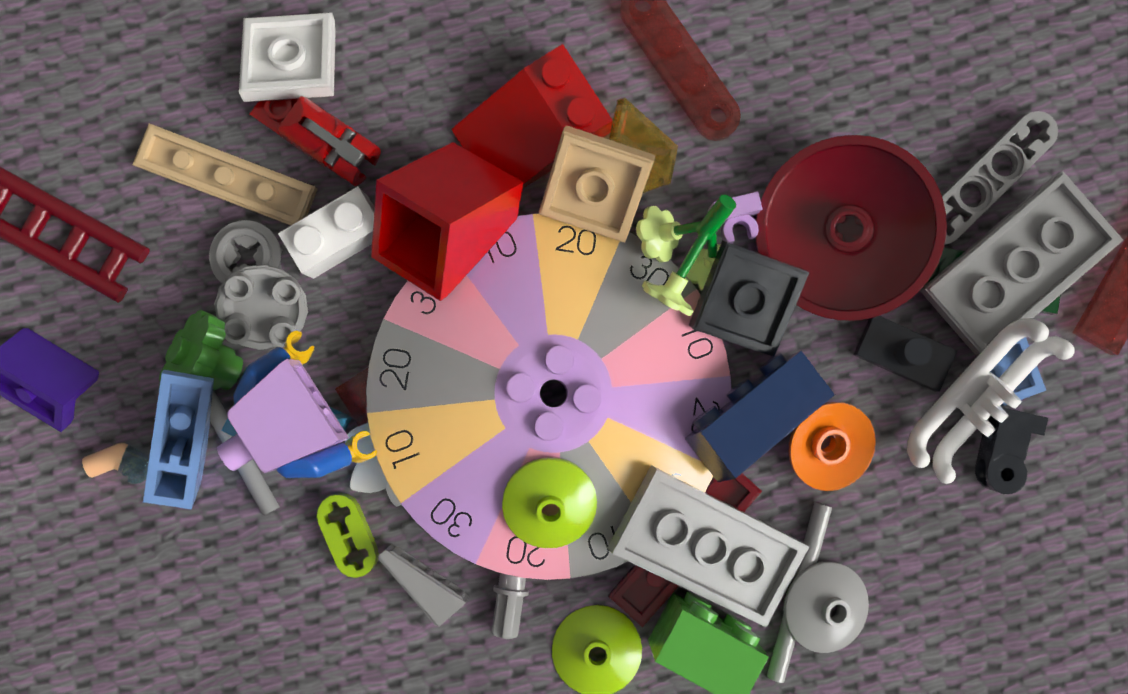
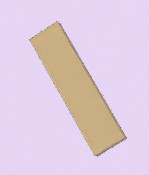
[132,123,318,226]

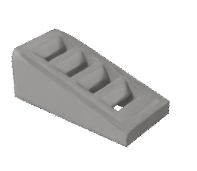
[378,544,469,627]

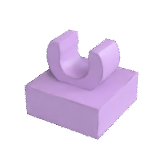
[708,192,762,243]

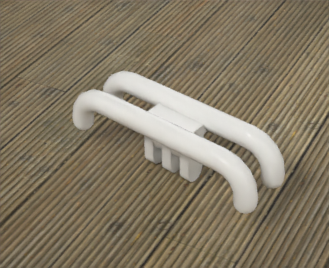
[907,318,1075,484]

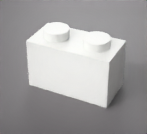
[278,186,375,279]

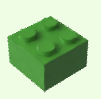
[648,592,769,694]

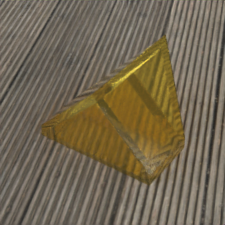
[609,97,678,193]

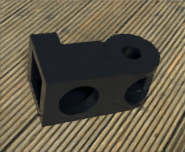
[975,407,1048,494]

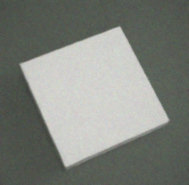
[239,13,335,102]

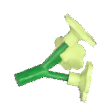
[636,195,736,316]

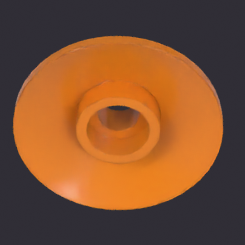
[789,402,876,491]

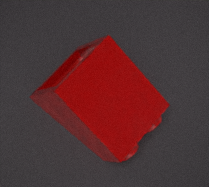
[371,142,523,301]

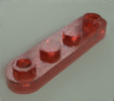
[620,0,741,141]

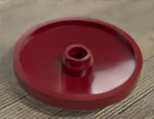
[756,135,947,321]

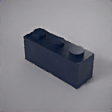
[685,351,835,482]

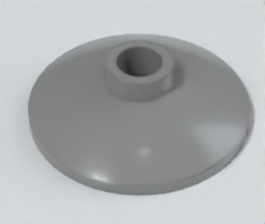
[783,561,869,653]

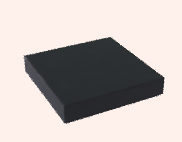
[689,240,810,357]

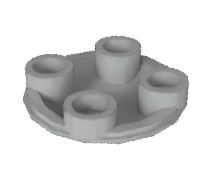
[214,264,308,350]

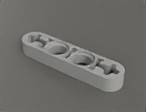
[941,111,1058,246]

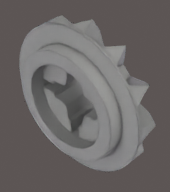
[209,220,283,283]

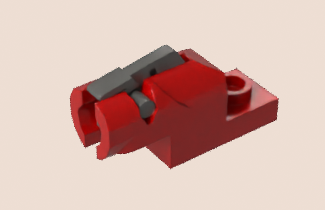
[249,96,381,186]

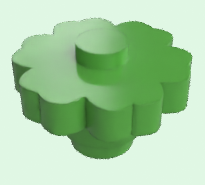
[159,310,243,390]

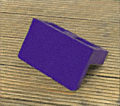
[0,328,99,432]

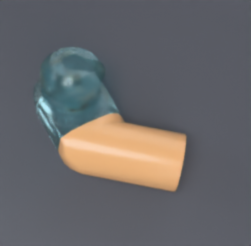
[82,443,149,484]

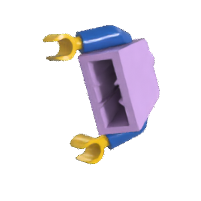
[217,331,377,478]

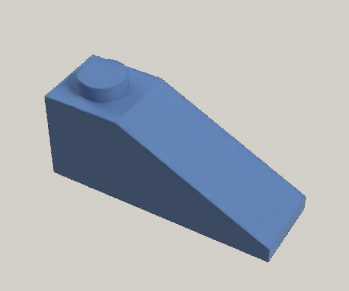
[143,370,214,509]

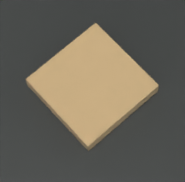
[538,125,655,243]

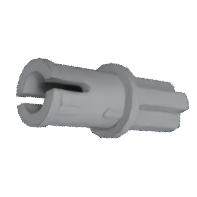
[492,573,529,639]

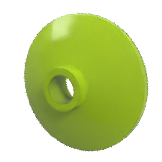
[502,457,597,548]
[552,605,642,694]

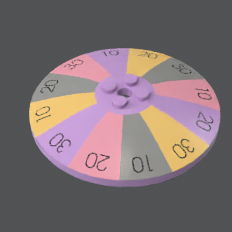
[366,214,731,580]

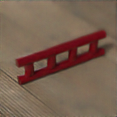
[0,167,150,303]

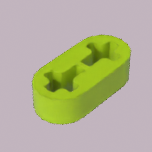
[317,493,379,578]

